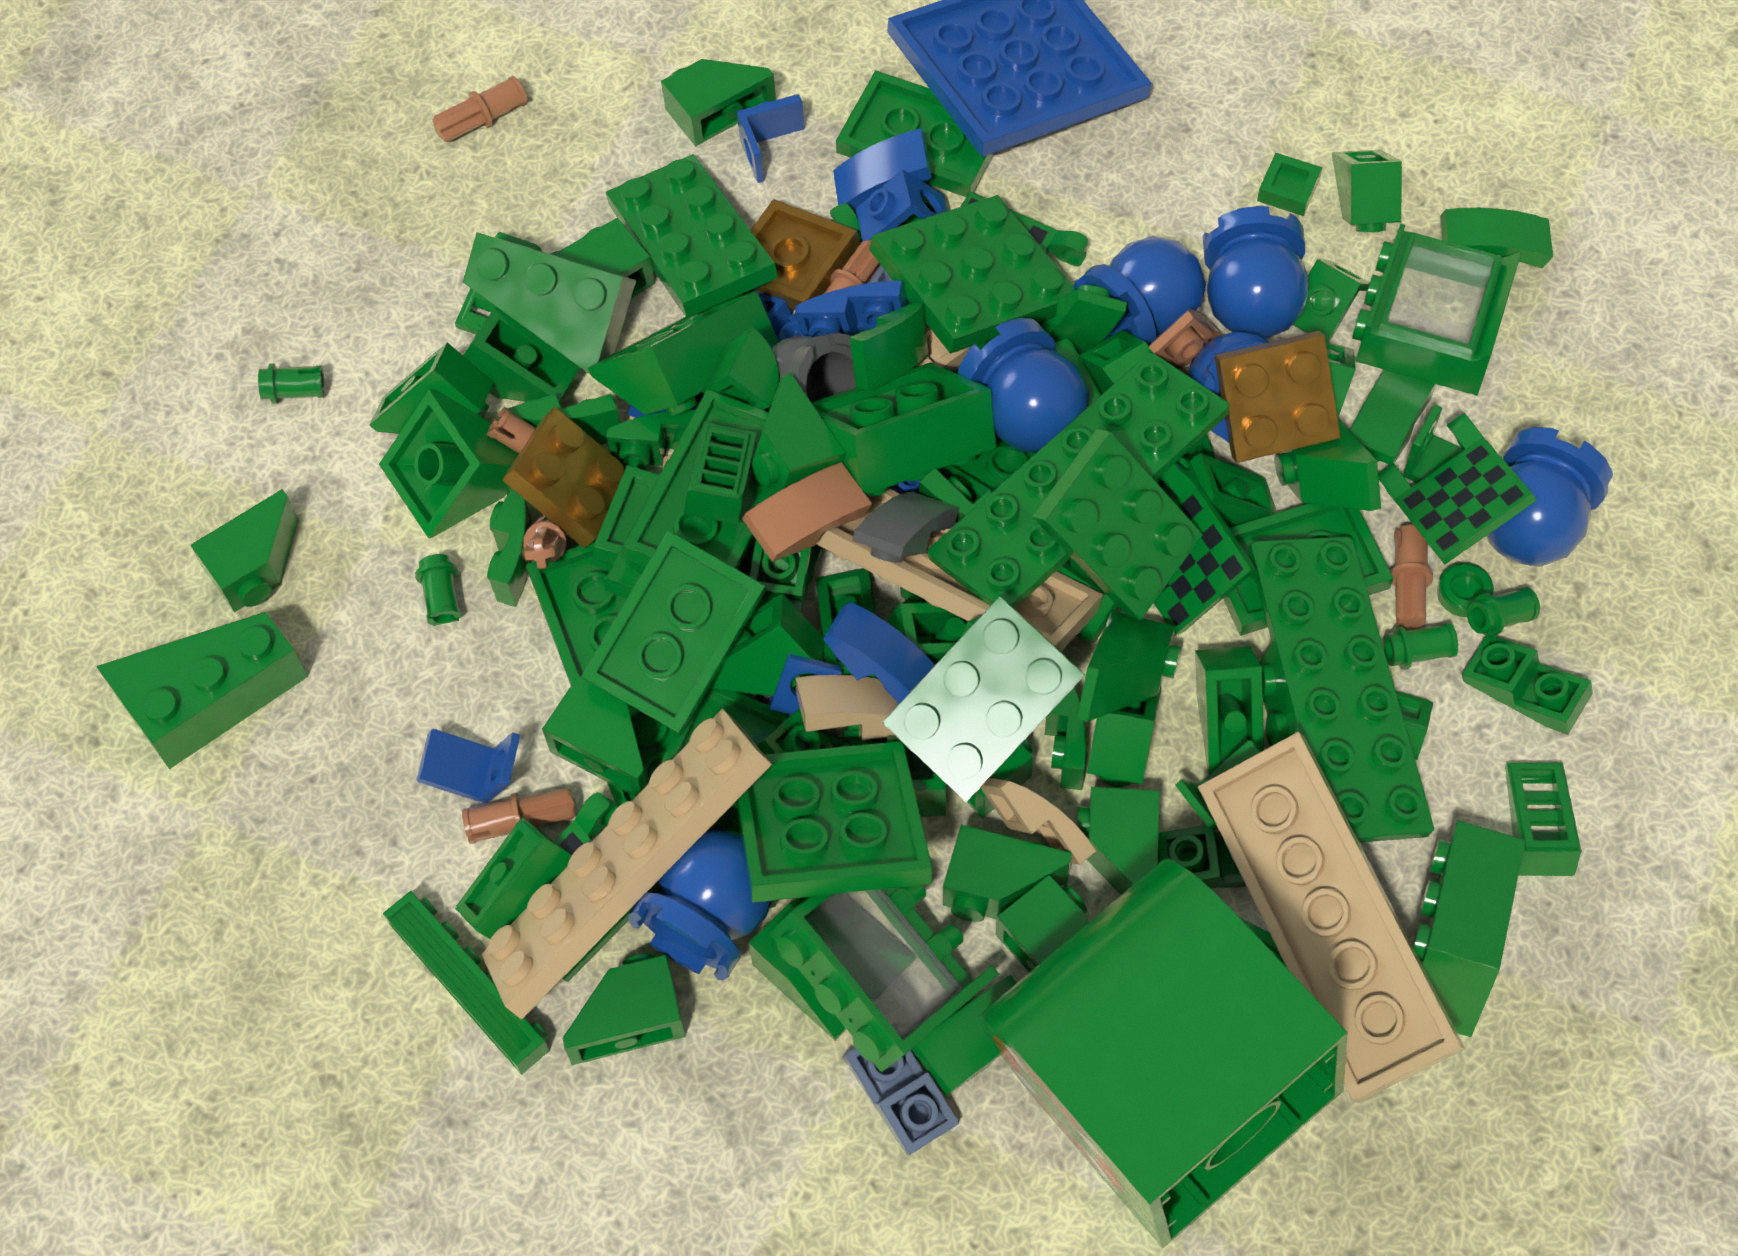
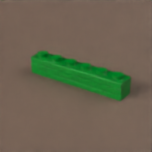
[383,891,550,1075]

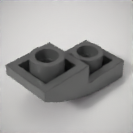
[852,491,959,563]

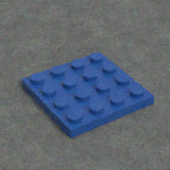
[887,0,1152,157]

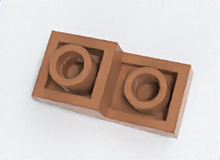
[1149,309,1222,368]
[742,462,872,562]

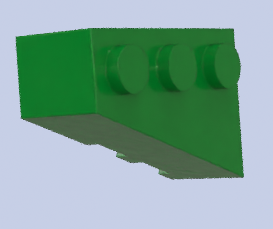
[463,232,636,375]
[96,612,308,769]
[1412,820,1525,1037]

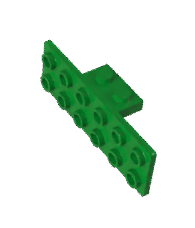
[927,353,1229,608]
[1248,537,1434,843]

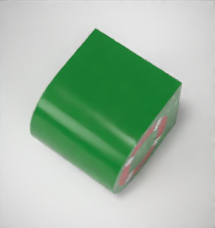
[977,859,1348,1248]

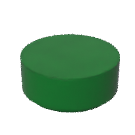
[1437,563,1494,617]

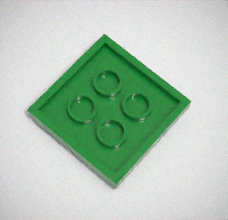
[869,195,1076,354]
[736,741,932,903]

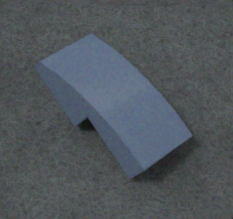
[842,1024,960,1156]

